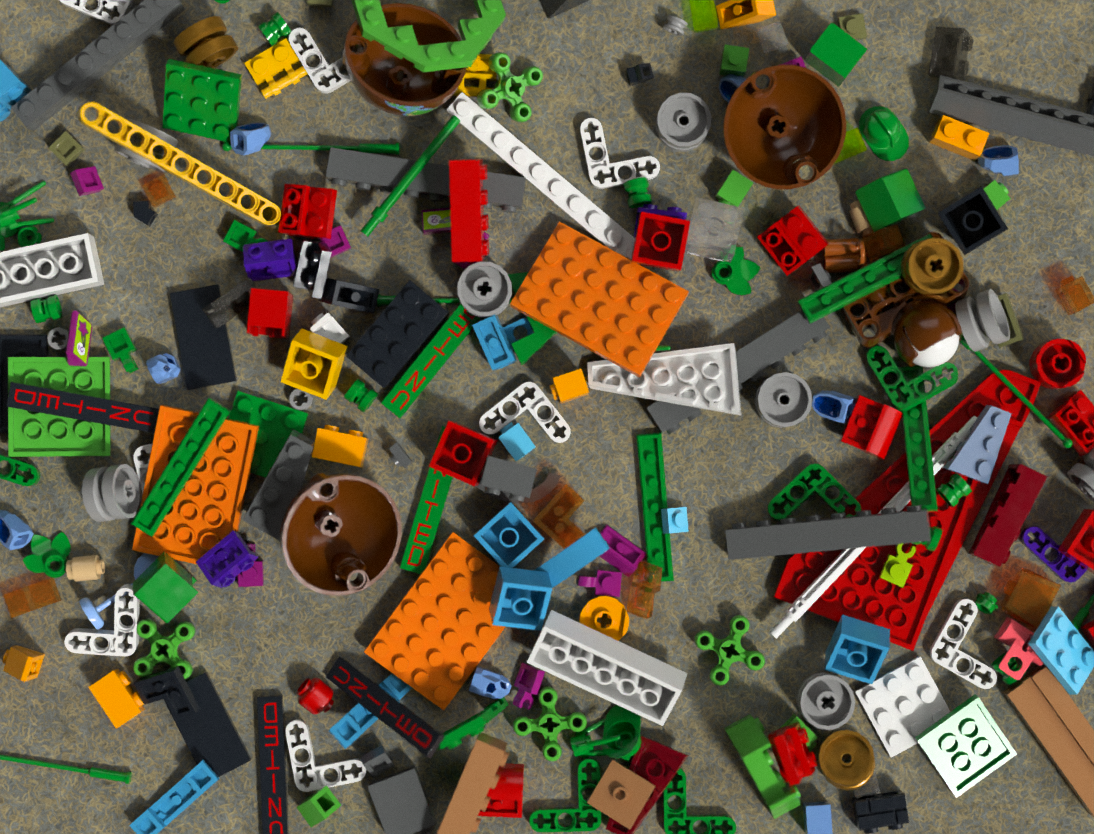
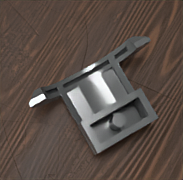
[477,456,561,503]

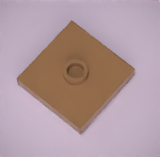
[587,759,656,829]

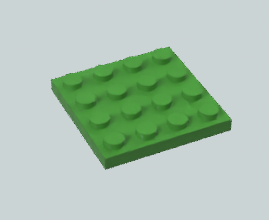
[8,357,111,457]

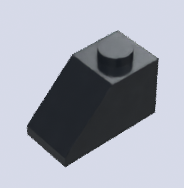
[318,277,380,313]

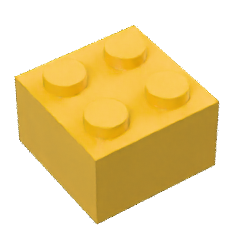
[281,328,348,400]

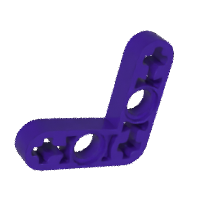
[1021,526,1087,583]

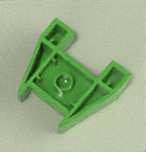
[724,714,801,819]

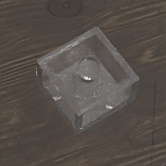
[685,197,744,263]

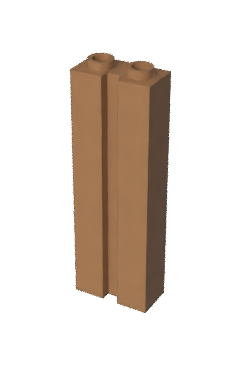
[1002,664,1094,817]

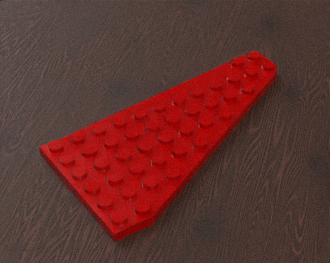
[773,370,1041,651]

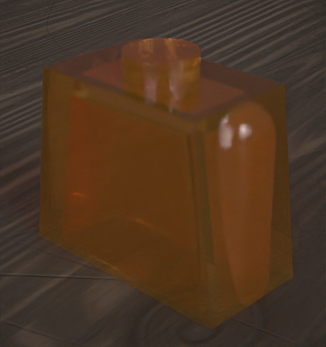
[1000,568,1061,629]

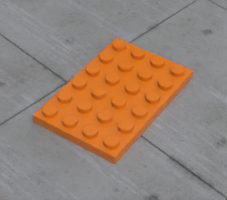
[510,221,689,378]
[132,405,259,564]
[364,531,505,710]

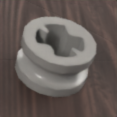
[663,15,688,36]
[47,327,69,350]
[289,389,313,410]

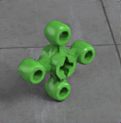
[477,52,543,122]
[694,615,765,686]
[133,618,196,679]
[513,686,587,762]

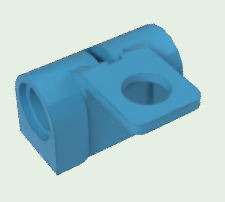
[472,315,534,370]

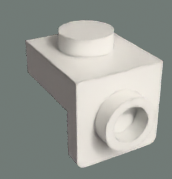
[310,313,350,344]

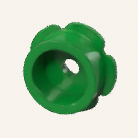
[18,226,42,247]
[974,592,998,615]

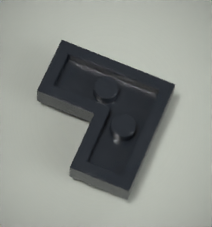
[133,666,200,720]

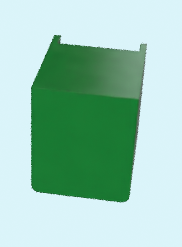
[805,23,867,87]
[856,169,926,232]
[133,552,199,623]

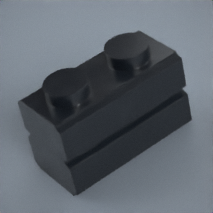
[852,790,909,834]

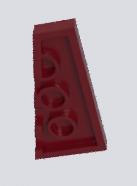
[606,736,689,834]

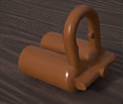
[823,238,869,274]

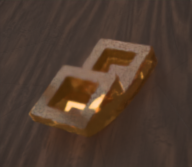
[627,561,662,619]
[3,578,62,618]

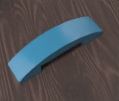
[533,527,610,588]
[328,673,412,749]
[129,760,220,834]

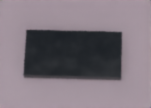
[170,284,237,390]
[0,334,48,433]
[164,671,252,777]

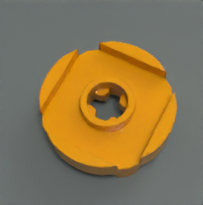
[579,596,629,641]

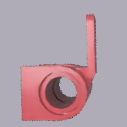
[994,617,1044,680]

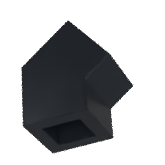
[626,63,654,86]
[133,201,158,227]

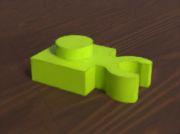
[879,544,916,588]

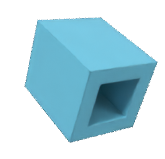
[498,422,536,462]

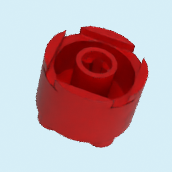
[1029,339,1086,389]

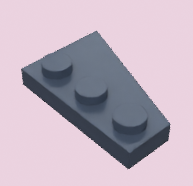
[943,405,1012,484]

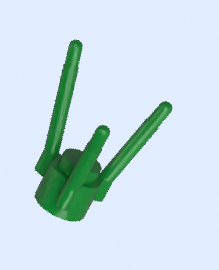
[0,181,55,230]
[570,718,620,758]

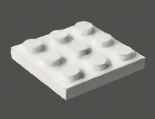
[854,656,950,758]

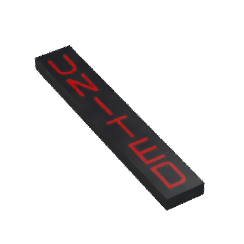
[6,382,159,433]
[326,656,445,758]
[257,695,289,834]

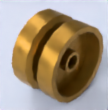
[173,16,238,68]
[901,238,963,294]
[819,730,875,791]

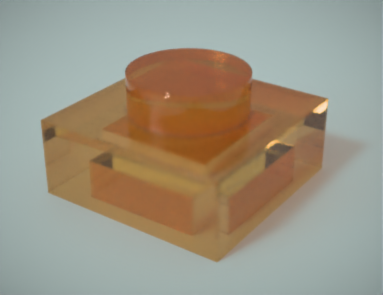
[142,174,176,208]

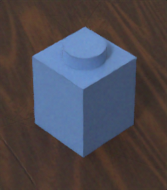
[803,801,833,834]

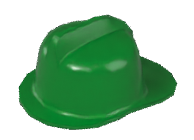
[859,106,909,161]
[602,705,641,760]

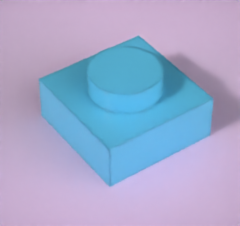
[661,507,689,534]

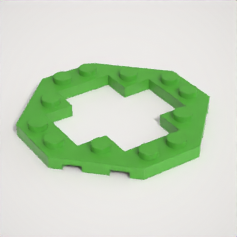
[351,0,506,72]

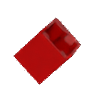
[247,288,293,340]

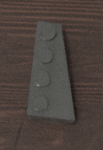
[243,429,315,540]

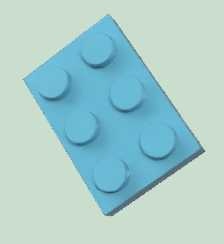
[1028,606,1094,695]

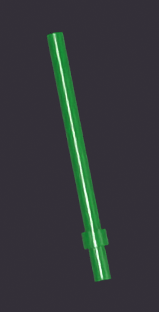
[360,115,460,237]

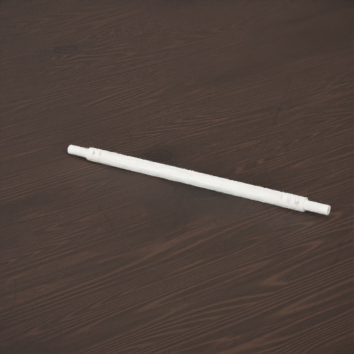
[769,416,977,639]

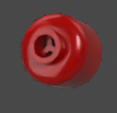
[296,677,334,715]

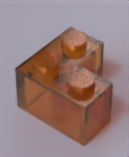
[533,484,585,549]

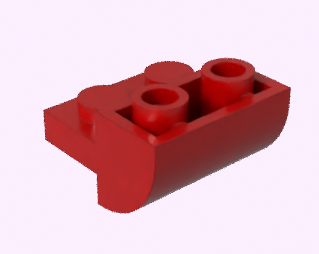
[278,184,337,239]
[757,205,829,276]
[1048,389,1094,456]
[840,395,902,460]
[767,722,817,786]
[478,763,524,818]

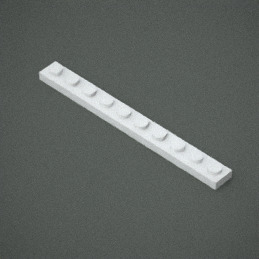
[446,92,635,260]

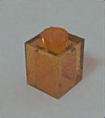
[861,225,905,261]
[1055,275,1094,315]

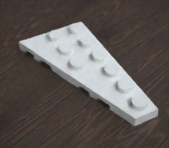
[587,343,741,415]

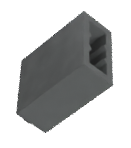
[367,765,437,834]

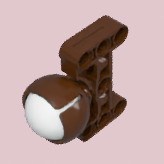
[837,232,969,367]

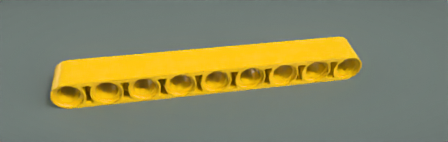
[77,102,281,225]

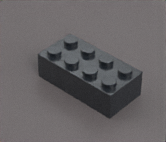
[346,280,449,388]

